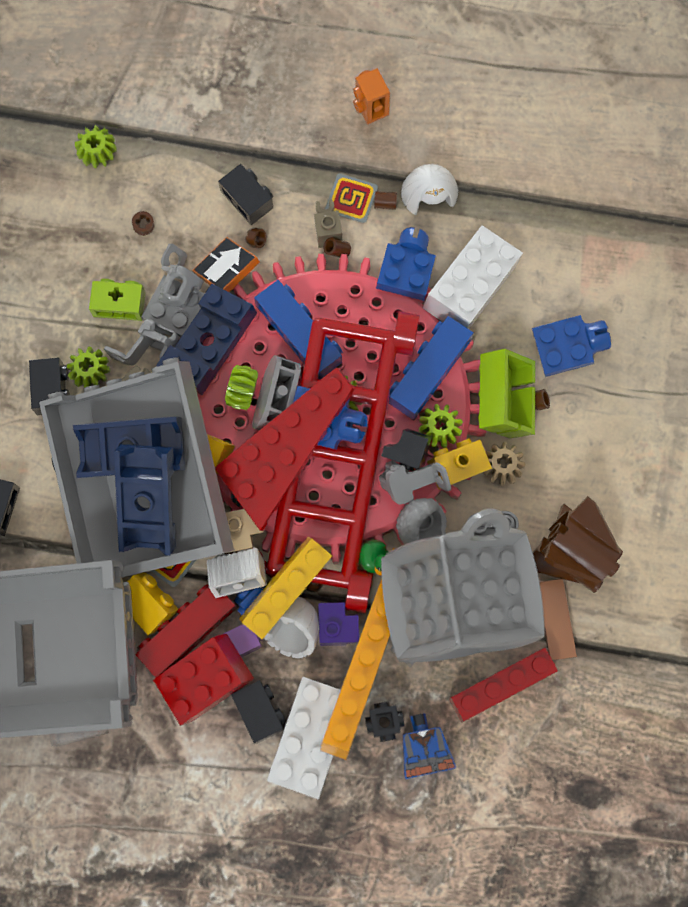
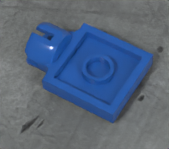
[376,227,436,301]
[532,315,611,377]
[293,386,368,450]

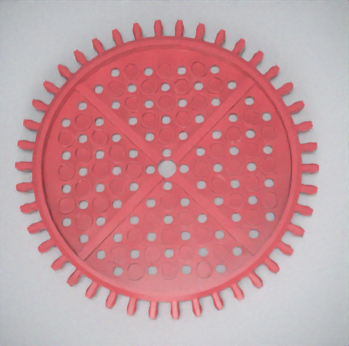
[197,254,486,564]

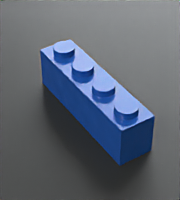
[254,280,343,380]
[389,316,474,420]

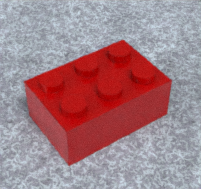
[153,633,254,726]

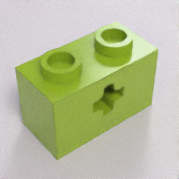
[89,279,146,321]

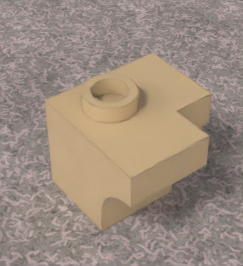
[225,509,264,553]

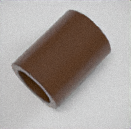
[374,191,397,210]
[323,238,351,258]

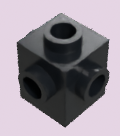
[365,702,405,742]

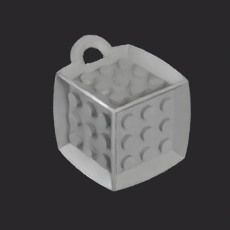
[381,509,545,662]

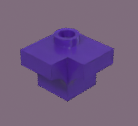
[318,602,359,646]

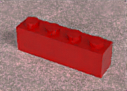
[135,584,237,678]
[449,647,558,723]

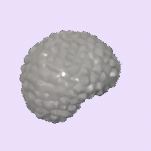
[396,498,447,544]

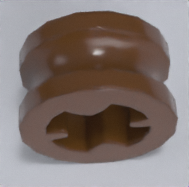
[132,211,154,236]

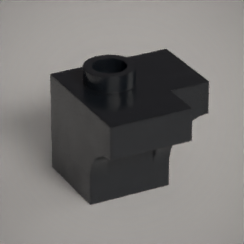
[381,428,432,471]

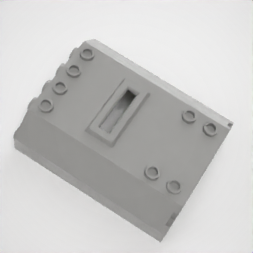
[39,358,234,577]
[0,560,138,738]

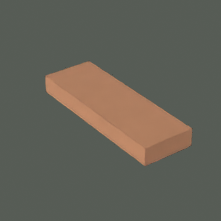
[540,579,577,661]

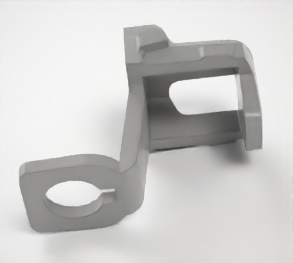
[158,244,204,308]
[104,319,180,366]
[379,460,451,505]

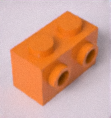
[353,68,390,125]

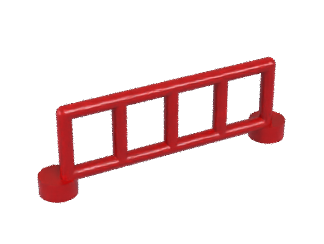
[267,311,420,613]

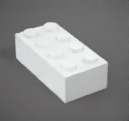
[423,225,523,329]
[267,677,341,799]

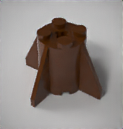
[533,496,623,593]

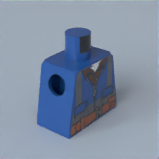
[402,713,456,779]

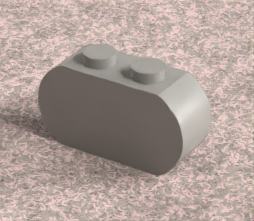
[252,355,301,430]

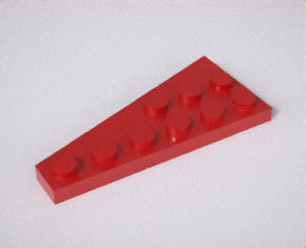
[215,367,355,531]

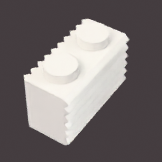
[207,548,267,598]

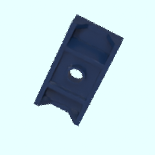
[156,284,257,395]
[73,416,185,478]
[114,444,176,556]

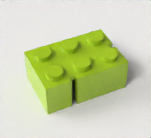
[478,349,535,439]

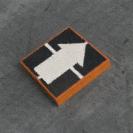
[193,237,260,292]

